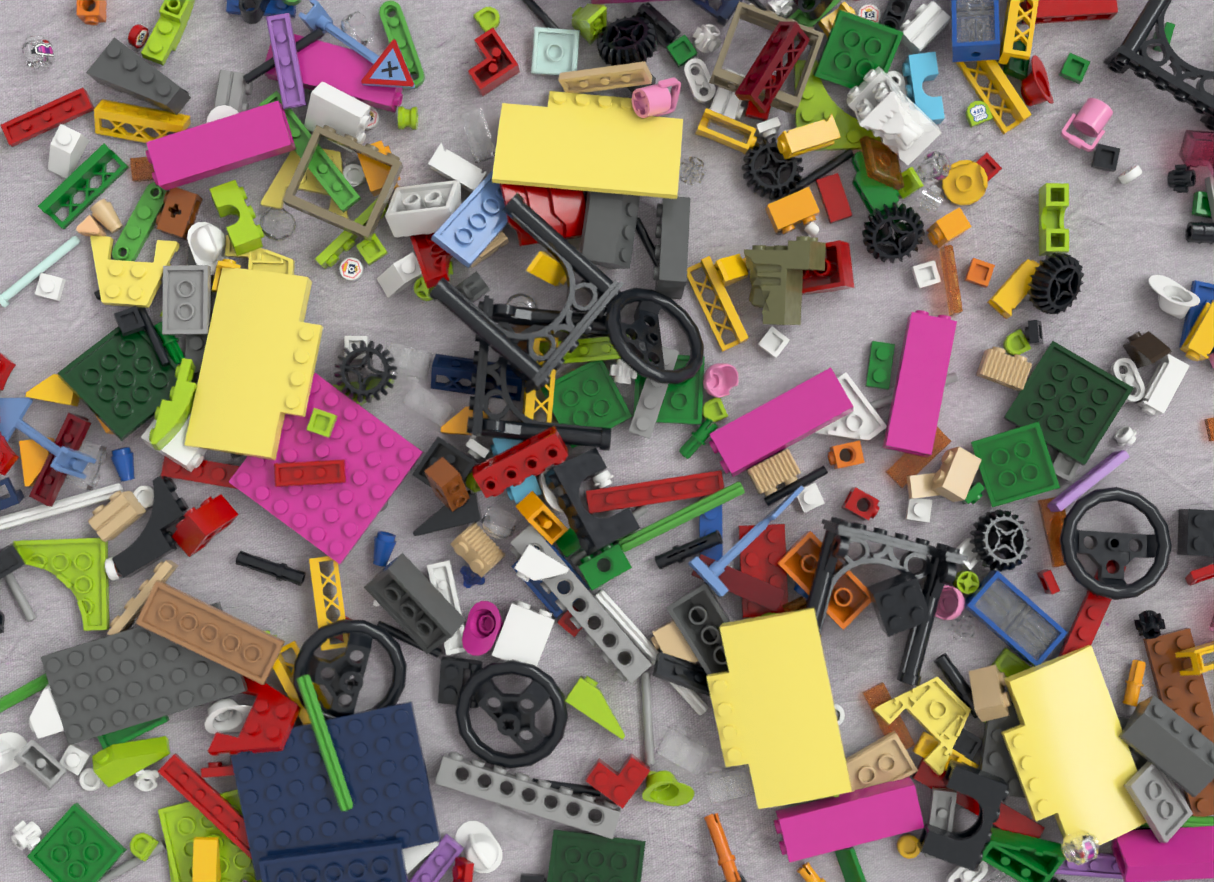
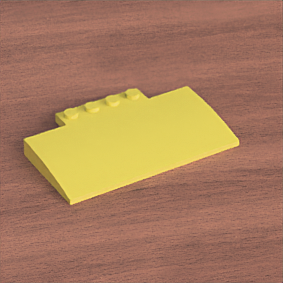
[492,91,683,199]
[184,268,323,460]
[707,608,852,809]
[1001,645,1147,856]

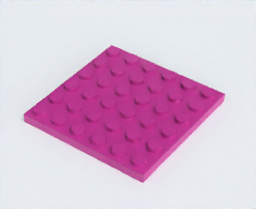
[229,372,424,564]

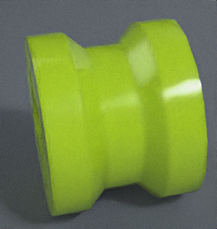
[398,106,418,130]
[414,277,435,301]
[953,571,979,594]

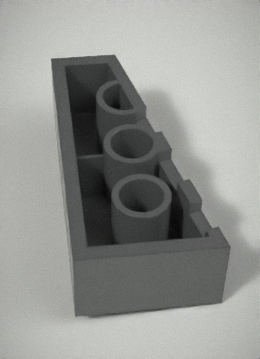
[653,197,691,299]

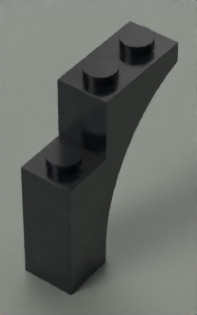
[112,476,189,578]

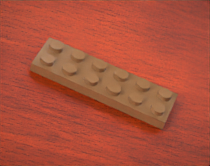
[136,580,285,685]

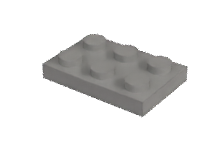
[162,265,211,335]
[1124,761,1193,843]

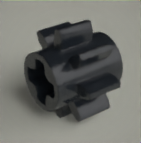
[1167,164,1196,193]
[1134,610,1166,639]

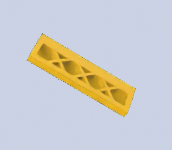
[998,0,1039,65]
[956,60,1032,135]
[94,99,191,143]
[687,256,749,352]
[521,337,558,423]
[309,556,348,651]
[273,641,330,725]

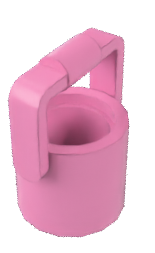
[632,77,681,118]
[1061,98,1113,152]

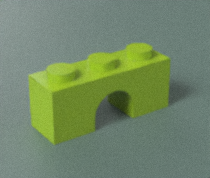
[209,180,264,256]
[1039,183,1069,256]

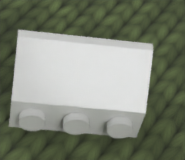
[385,180,462,237]

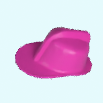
[462,601,503,656]

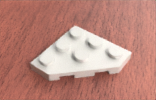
[815,372,887,441]

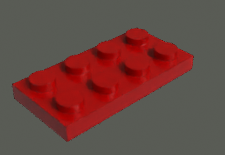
[738,524,789,618]

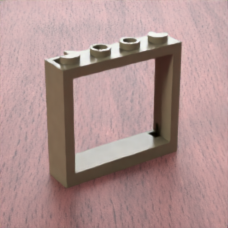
[709,1,825,115]
[282,125,403,241]

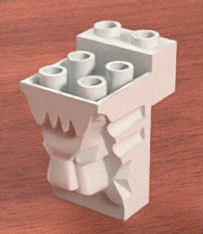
[846,66,941,165]

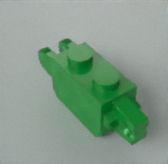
[851,151,901,222]

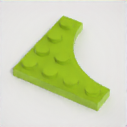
[794,60,887,151]
[13,538,109,631]

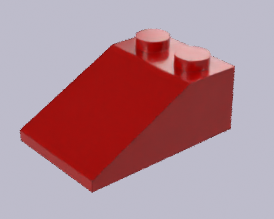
[802,240,854,295]

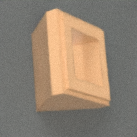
[76,215,106,236]

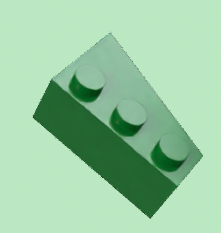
[982,827,1066,882]

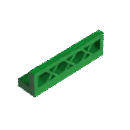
[38,143,129,230]

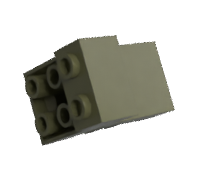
[744,236,826,325]

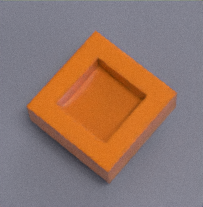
[965,258,995,288]

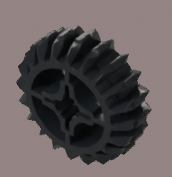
[597,15,658,66]
[742,137,804,199]
[862,202,925,264]
[1028,253,1084,314]
[334,340,397,403]
[969,509,1031,572]

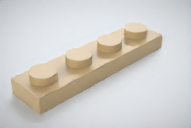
[559,61,652,93]
[107,560,178,635]

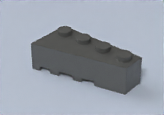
[86,37,191,115]

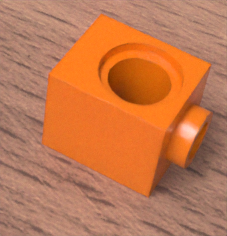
[77,0,106,25]
[828,440,865,469]

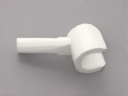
[804,222,819,237]

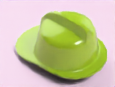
[642,770,694,806]

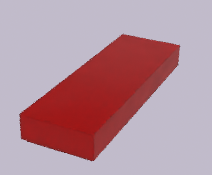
[274,459,346,487]

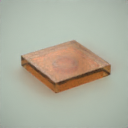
[859,135,904,190]

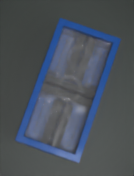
[951,0,1000,62]
[965,570,1068,666]

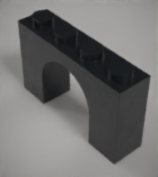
[544,448,640,556]
[917,759,1009,871]

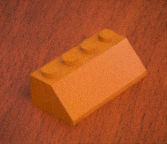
[777,531,871,630]

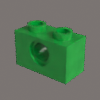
[578,544,632,590]

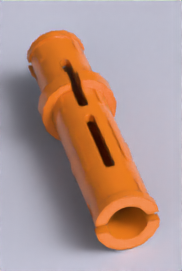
[704,813,742,882]

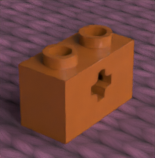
[156,187,203,241]
[424,457,470,512]

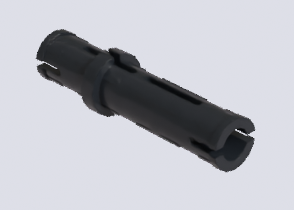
[655,530,723,569]
[236,551,306,586]
[934,653,978,718]

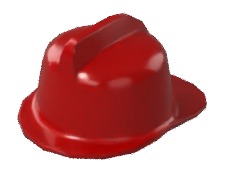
[1020,55,1054,106]

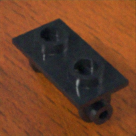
[635,2,681,49]

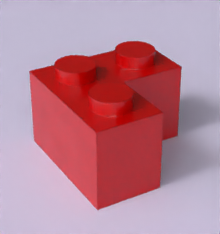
[468,28,520,97]
[172,494,239,557]
[585,753,650,809]

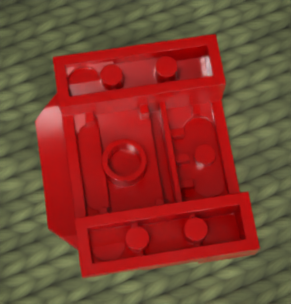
[499,183,586,247]

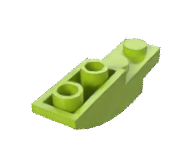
[141,0,195,66]
[149,358,197,451]

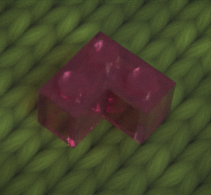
[1179,130,1214,177]

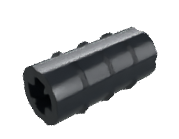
[1185,221,1214,245]

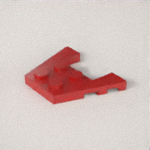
[208,676,301,756]

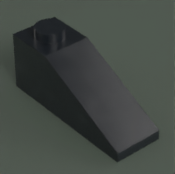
[413,490,483,536]

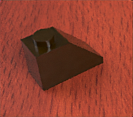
[1123,331,1172,368]

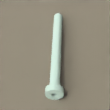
[0,236,80,307]

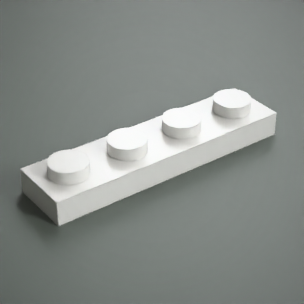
[427,560,466,655]

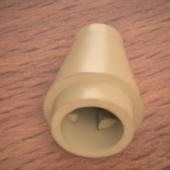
[90,199,123,234]

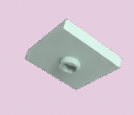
[531,27,580,76]

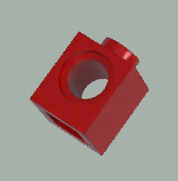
[841,487,880,521]

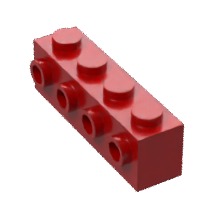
[472,425,568,498]

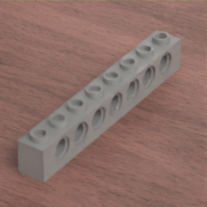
[510,525,652,683]
[435,752,621,839]

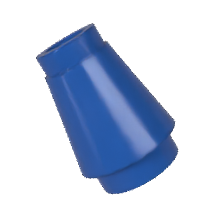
[110,447,135,482]
[373,531,397,567]

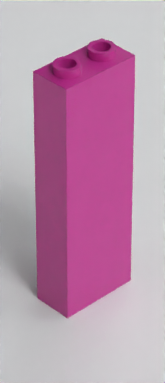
[264,34,403,113]
[146,101,296,190]
[883,310,957,457]
[709,367,854,477]
[773,777,924,863]
[1111,826,1214,882]

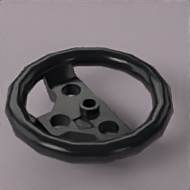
[605,288,704,384]
[1060,487,1172,600]
[293,619,407,720]
[455,660,568,769]

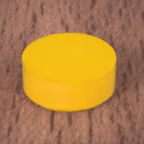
[896,834,920,859]

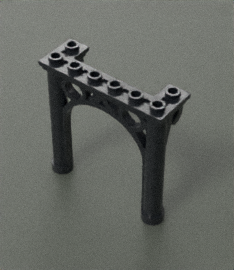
[1103,0,1214,131]
[428,193,624,394]
[467,295,621,451]
[805,517,968,686]

